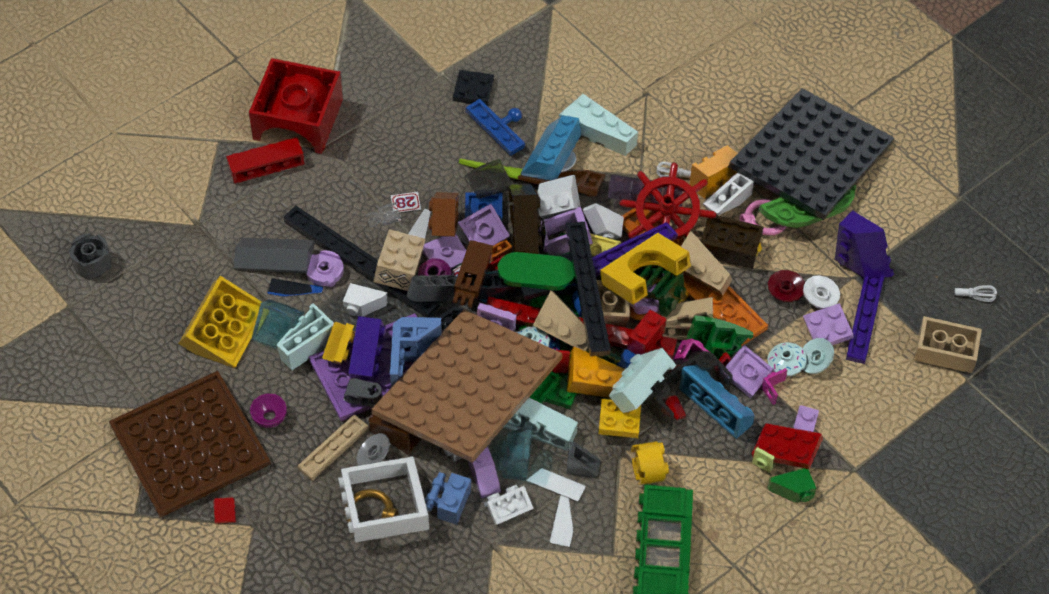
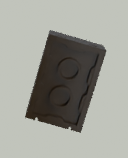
[701,215,764,269]

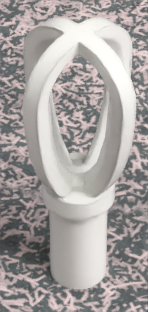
[657,162,691,178]
[954,285,997,302]

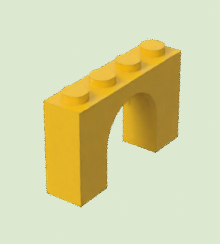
[600,233,691,305]

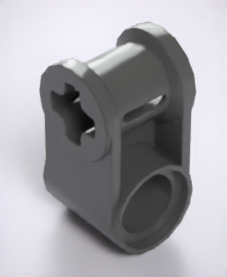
[343,378,383,408]

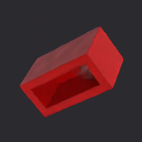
[627,310,667,355]

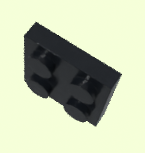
[453,70,494,106]

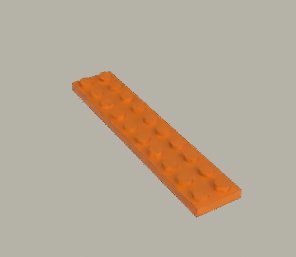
[622,201,768,347]

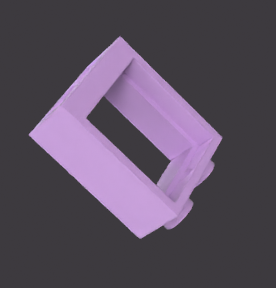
[538,207,593,256]

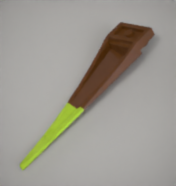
[459,159,606,196]

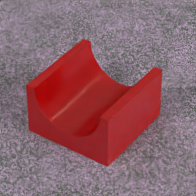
[249,58,343,154]

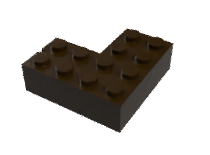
[509,184,542,254]

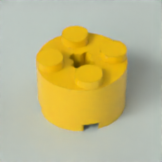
[631,441,669,485]

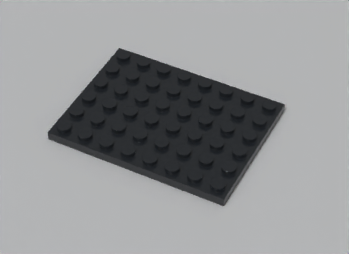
[728,88,895,220]

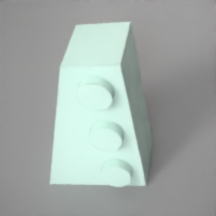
[277,303,334,370]
[609,348,676,413]

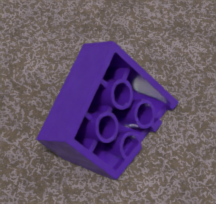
[835,211,894,278]

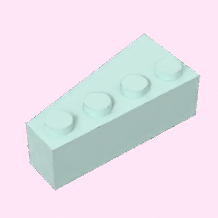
[559,94,638,156]
[503,398,578,451]

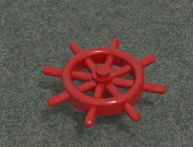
[620,162,717,240]

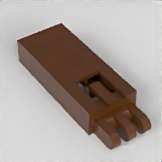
[453,240,493,308]

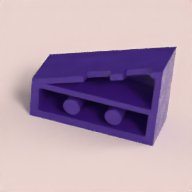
[348,316,386,381]

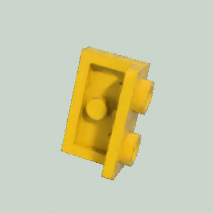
[322,322,355,365]

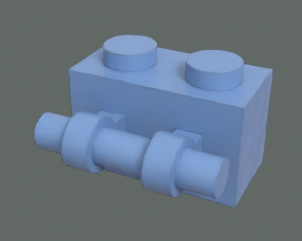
[425,472,471,525]

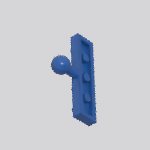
[466,99,525,156]

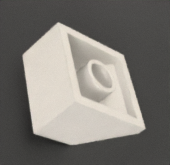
[537,175,581,219]

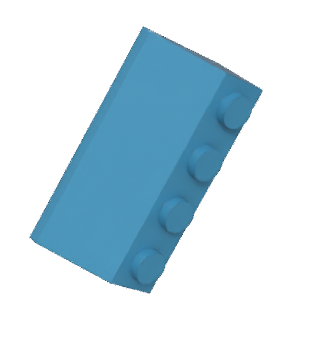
[521,115,581,181]
[679,365,755,439]

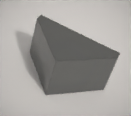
[566,441,600,478]

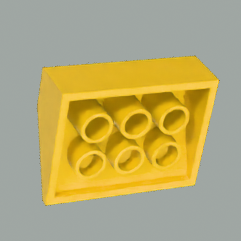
[178,276,269,368]

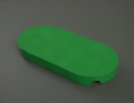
[498,252,575,290]

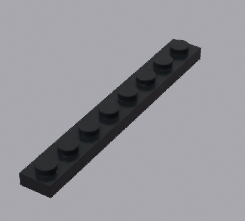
[565,221,611,356]

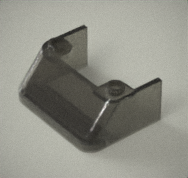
[643,350,733,431]

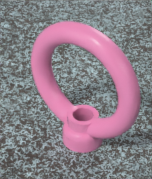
[740,199,787,236]

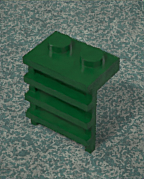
[639,265,686,317]

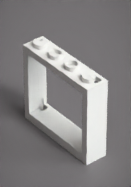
[338,457,429,543]

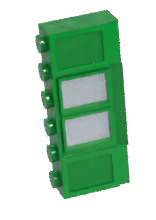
[633,485,693,594]

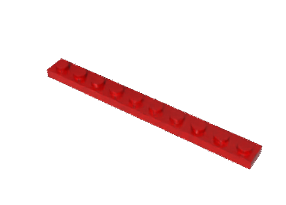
[486,297,677,359]

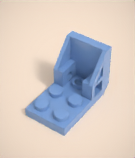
[390,317,442,388]

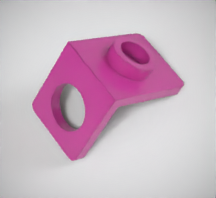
[673,339,711,360]
[761,368,788,405]

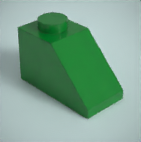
[767,468,816,503]

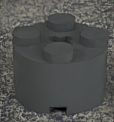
[69,233,111,279]

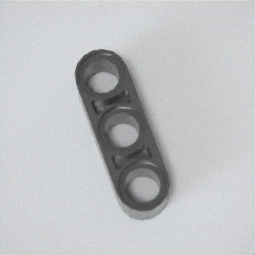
[406,275,457,302]

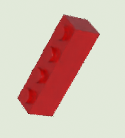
[226,137,305,184]

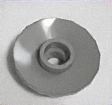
[356,433,390,466]

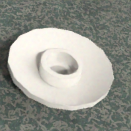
[803,275,840,309]

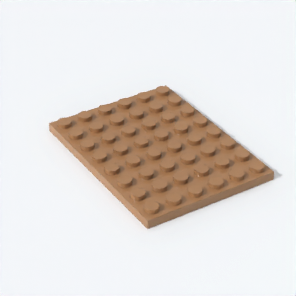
[372,309,562,463]

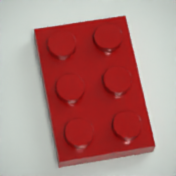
[752,423,823,469]

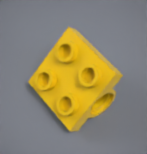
[598,399,641,438]

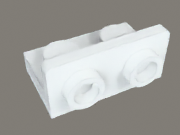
[484,484,534,525]

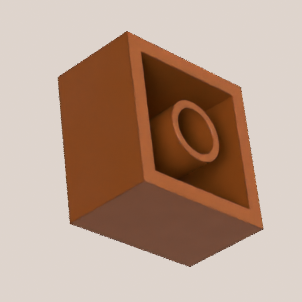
[429,192,459,237]

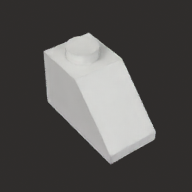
[583,203,624,240]
[343,283,388,317]

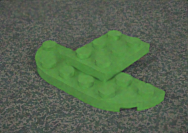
[759,185,856,228]

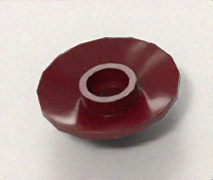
[768,270,805,302]

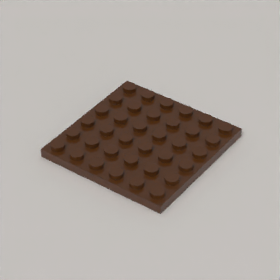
[109,371,271,518]

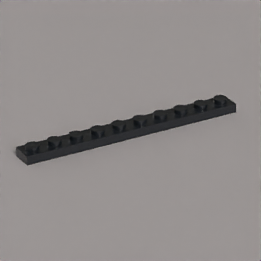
[283,205,440,318]

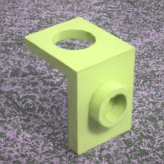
[752,447,776,473]

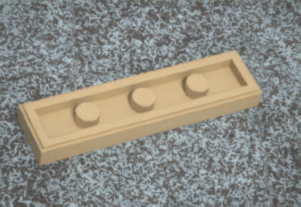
[297,414,369,481]

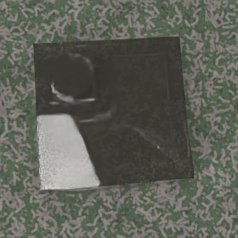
[465,159,512,199]

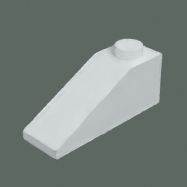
[703,173,754,215]

